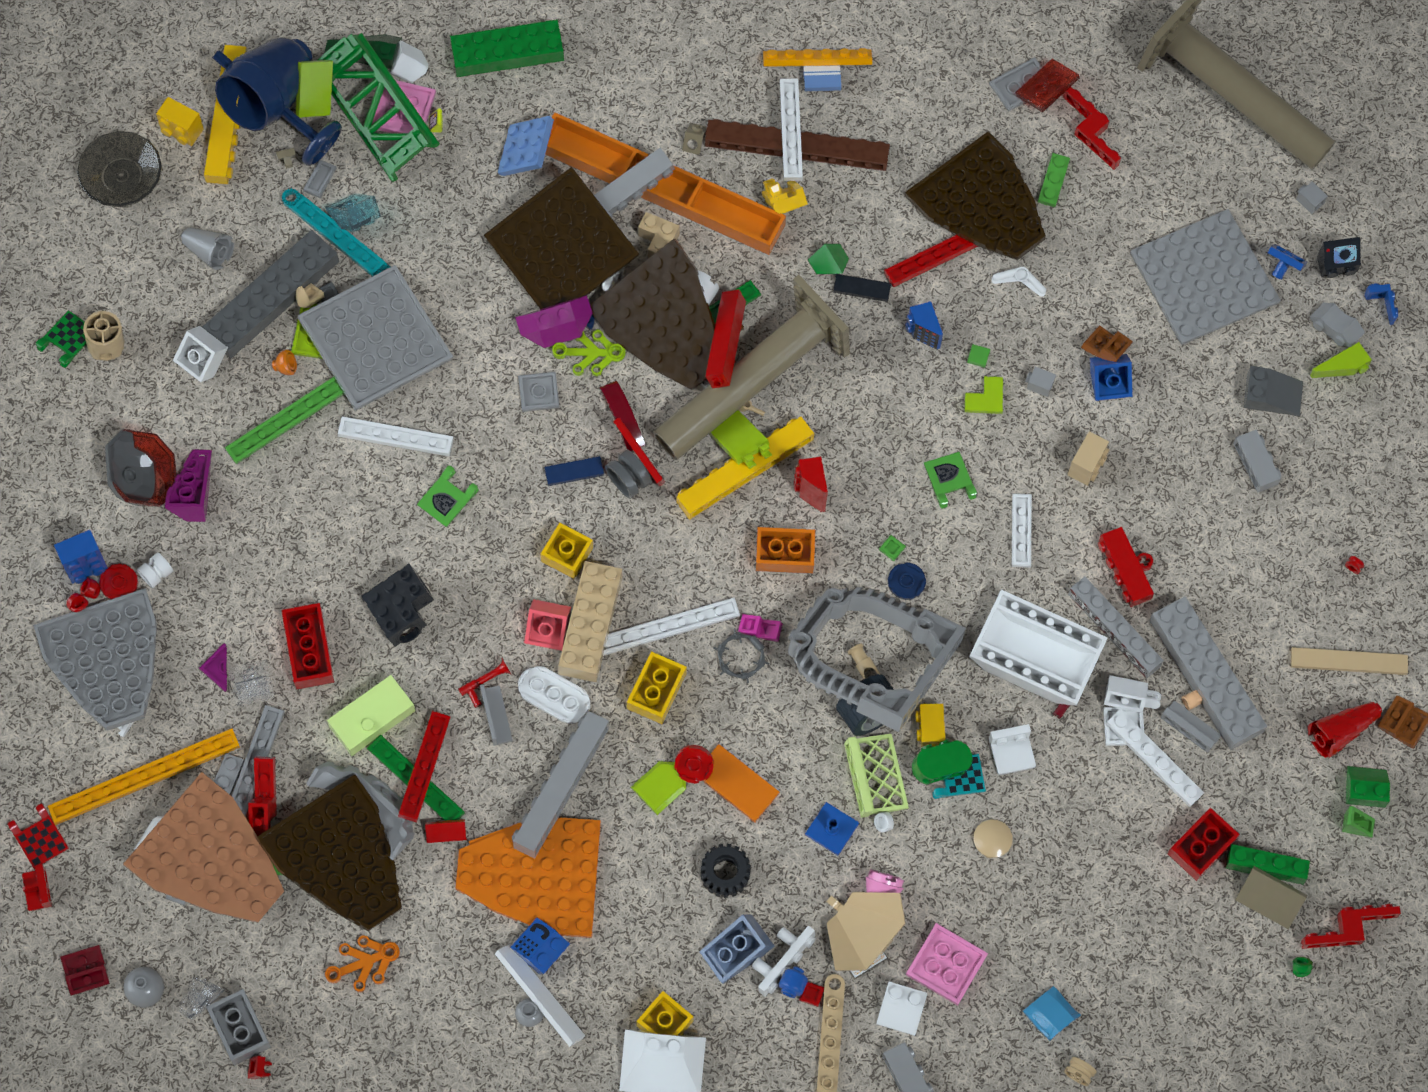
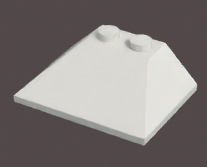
[619,1029,706,1092]

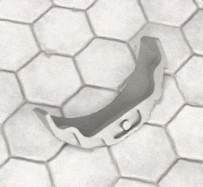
[306,762,415,860]

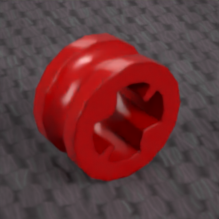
[1137,553,1153,571]
[1345,556,1365,574]

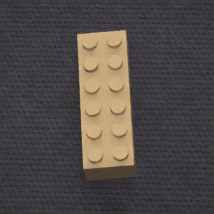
[558,561,623,683]

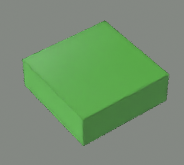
[967,344,990,368]
[879,535,906,561]

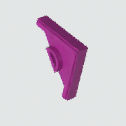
[199,643,227,692]

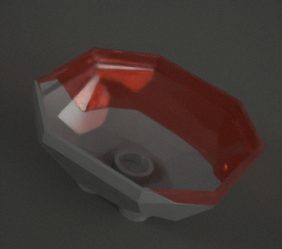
[105,429,176,507]

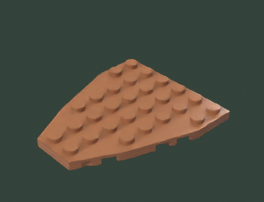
[123,772,284,923]

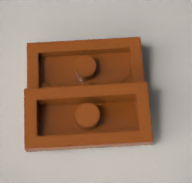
[1081,325,1133,362]
[1378,695,1428,749]

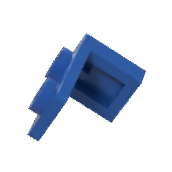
[1365,283,1398,325]

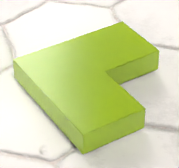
[965,376,1003,414]

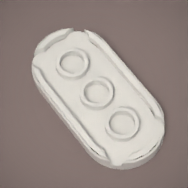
[518,666,590,723]

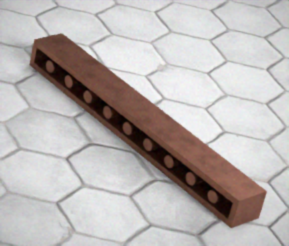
[705,119,890,171]

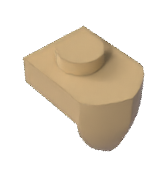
[296,283,324,308]

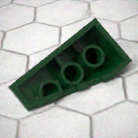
[324,34,402,69]

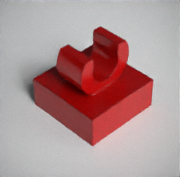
[247,1056,272,1079]

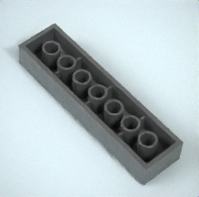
[202,230,339,359]

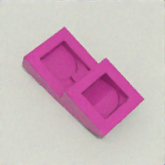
[738,614,783,642]

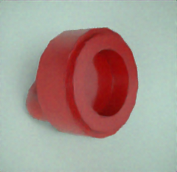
[80,578,100,599]
[66,593,89,612]

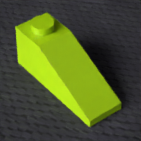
[1310,342,1372,378]

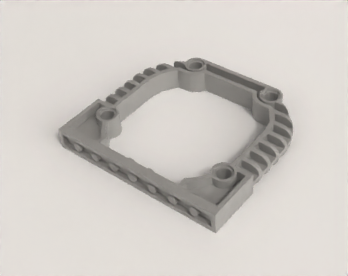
[788,587,966,732]

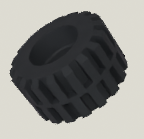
[701,844,751,898]

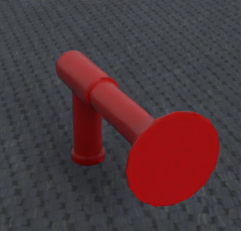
[458,658,512,708]

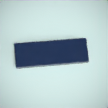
[544,456,604,486]

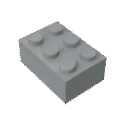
[206,989,271,1066]

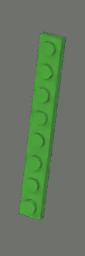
[225,377,344,464]

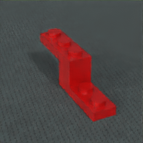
[1063,86,1121,170]
[248,756,277,836]
[1301,904,1401,949]

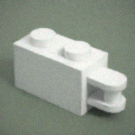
[1104,675,1161,713]

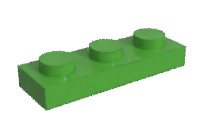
[1038,153,1070,207]

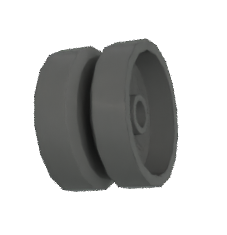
[605,449,652,499]

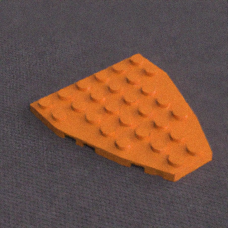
[456,818,601,938]

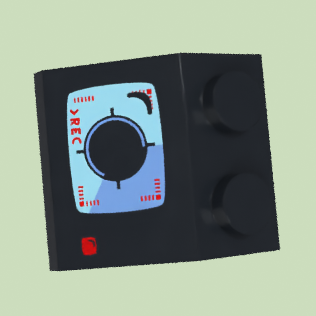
[1317,237,1361,278]

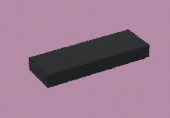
[833,274,891,302]

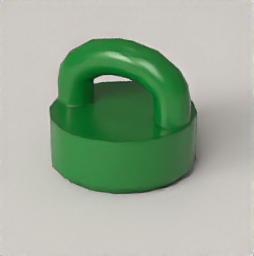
[1292,957,1313,977]

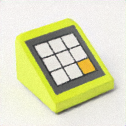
[429,108,443,132]

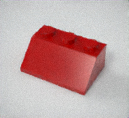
[794,456,828,512]

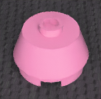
[866,869,904,893]

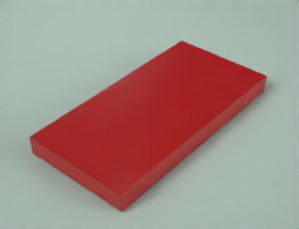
[613,418,665,487]

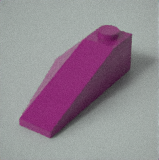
[165,449,212,522]

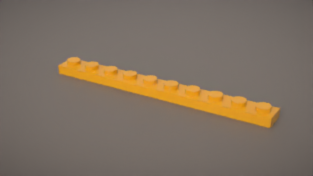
[48,728,240,825]

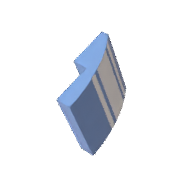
[803,65,841,91]

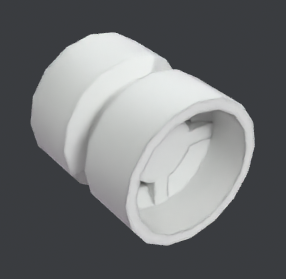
[136,552,173,588]

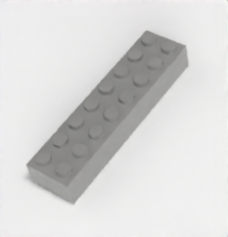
[1149,597,1267,750]

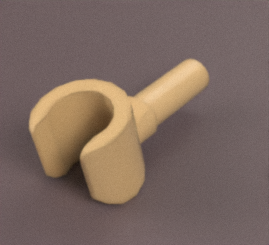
[739,401,765,416]

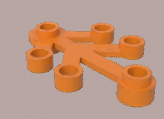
[325,935,400,992]

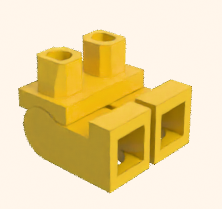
[762,178,808,214]

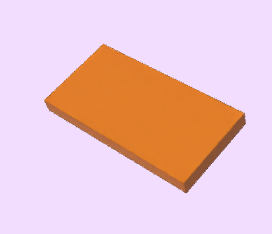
[703,744,780,823]

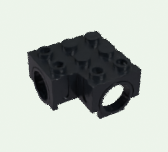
[361,563,434,647]

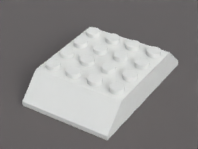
[969,590,1107,706]

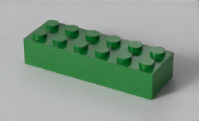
[450,19,564,77]

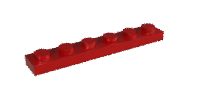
[884,235,978,288]
[398,711,451,823]

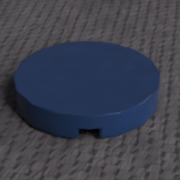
[888,562,926,600]

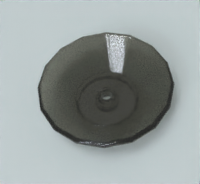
[77,131,162,207]

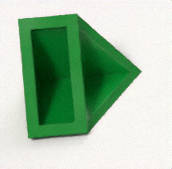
[808,244,849,275]

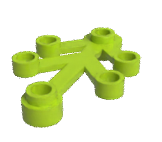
[552,330,626,376]

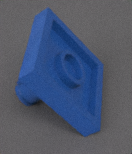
[1268,244,1308,280]
[805,802,859,856]

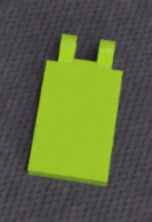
[709,410,772,469]

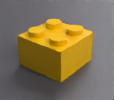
[156,97,204,146]
[540,522,593,579]
[636,991,694,1036]

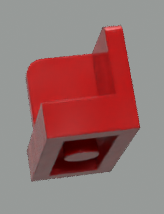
[22,864,52,911]

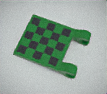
[36,310,86,368]

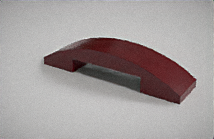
[600,381,646,451]

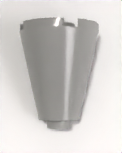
[181,227,234,270]

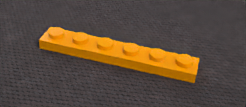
[763,48,872,67]

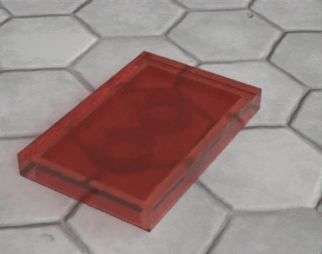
[1015,58,1080,113]

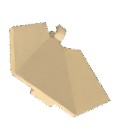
[826,892,905,971]

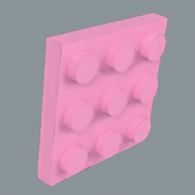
[372,80,436,133]
[906,923,988,1006]

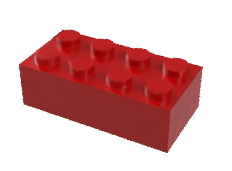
[281,603,335,690]

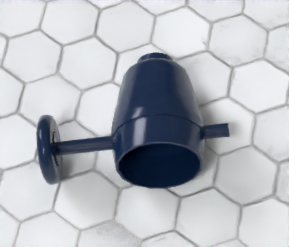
[212,37,342,166]

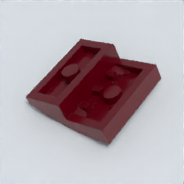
[60,944,110,996]

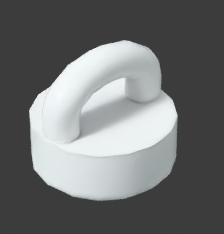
[874,812,894,832]

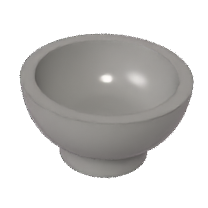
[515,998,544,1027]

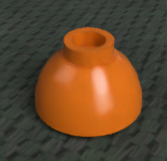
[272,349,297,375]

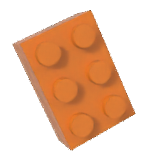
[756,527,815,574]

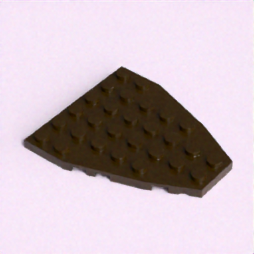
[905,131,1046,260]
[590,239,715,390]
[256,774,402,932]

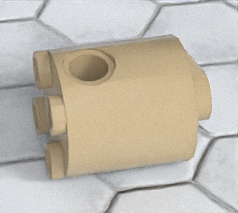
[83,311,125,361]

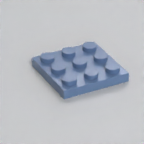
[498,116,554,176]

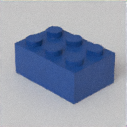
[54,530,108,584]

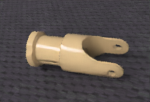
[847,643,880,679]

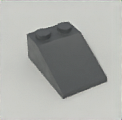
[1243,366,1303,416]

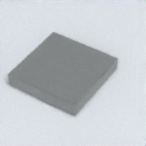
[518,372,560,412]

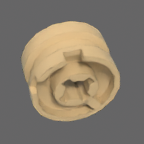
[1064,1057,1097,1086]

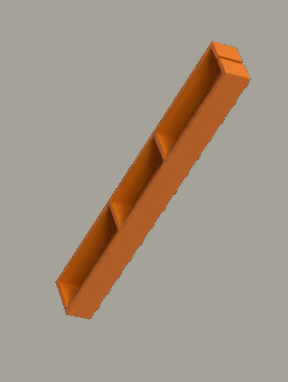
[545,112,786,255]

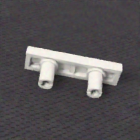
[752,926,816,997]

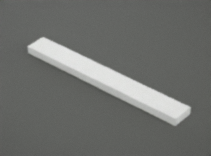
[603,598,740,656]

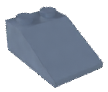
[699,914,775,984]

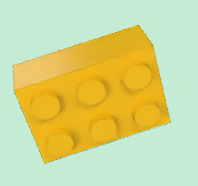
[627,651,687,724]

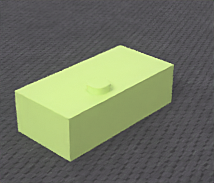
[327,675,415,756]

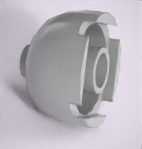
[123,966,165,1008]

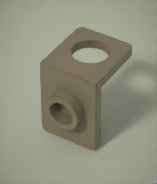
[682,123,707,155]

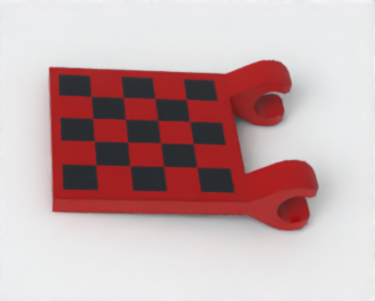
[8,804,69,869]

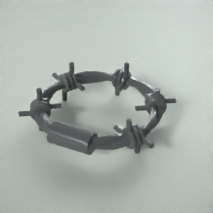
[713,629,770,683]

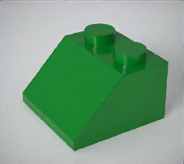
[1346,766,1390,808]

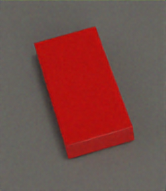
[425,819,467,843]

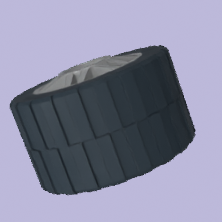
[836,674,894,736]

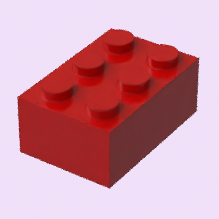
[1167,807,1240,881]

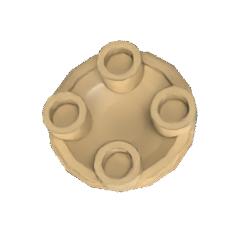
[973,819,1013,858]

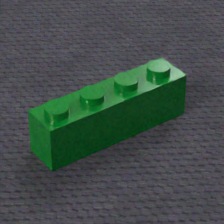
[1225,844,1310,885]

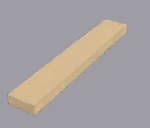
[1291,647,1408,675]

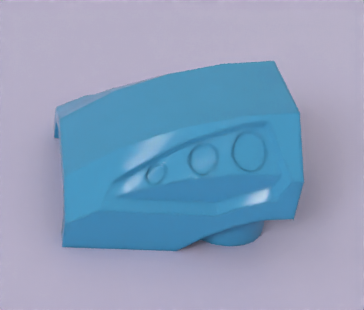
[1023,986,1081,1041]

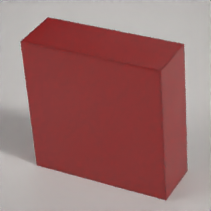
[799,982,824,1007]

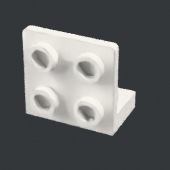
[989,724,1036,775]

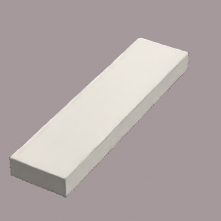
[1012,494,1032,568]

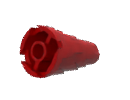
[1308,702,1382,758]

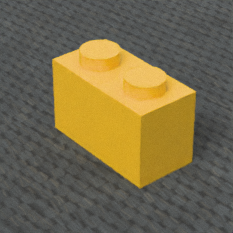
[915,704,945,747]

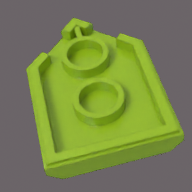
[630,761,686,815]

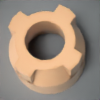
[1181,690,1202,711]

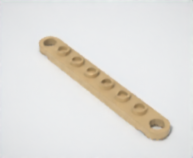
[816,974,845,1092]

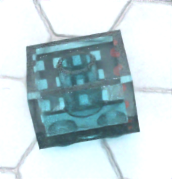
[325,193,381,232]

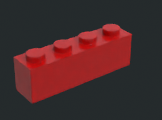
[1098,527,1154,607]

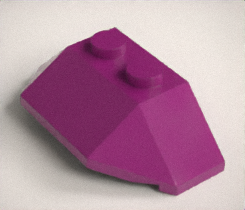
[515,295,592,348]

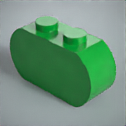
[912,740,973,785]

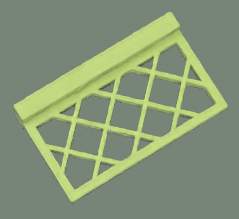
[844,734,909,818]

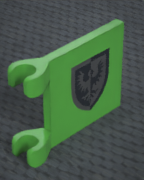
[924,452,977,509]
[417,465,479,527]

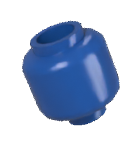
[779,967,808,998]

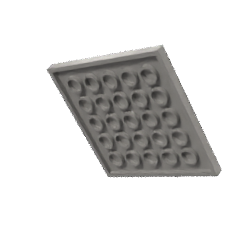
[1130,209,1281,345]
[298,265,453,411]

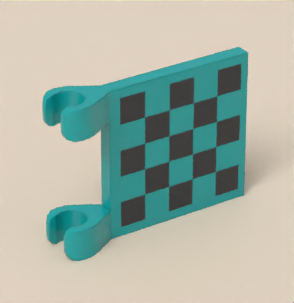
[932,754,986,799]

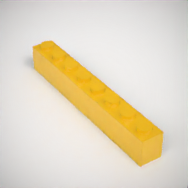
[204,45,248,184]
[676,416,814,520]

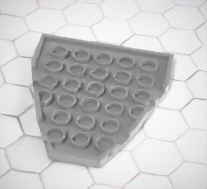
[33,588,157,731]

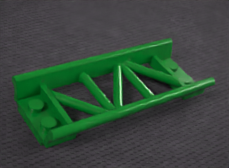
[317,33,440,182]

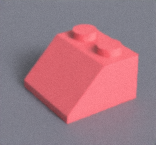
[524,599,571,651]

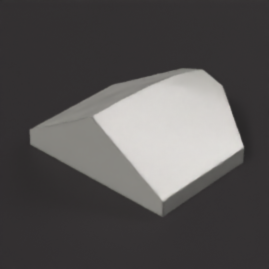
[390,40,428,83]

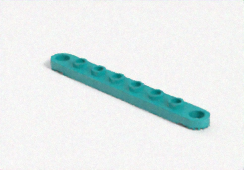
[282,188,391,277]

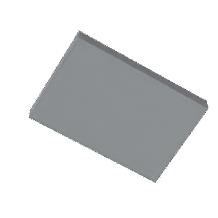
[989,57,1055,112]

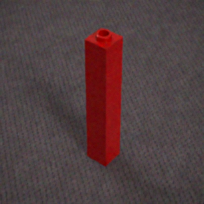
[705,289,746,389]

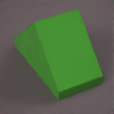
[1342,806,1375,838]

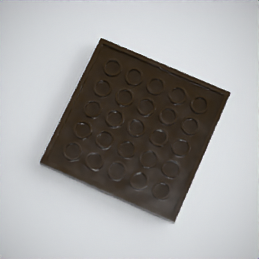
[484,167,640,309]

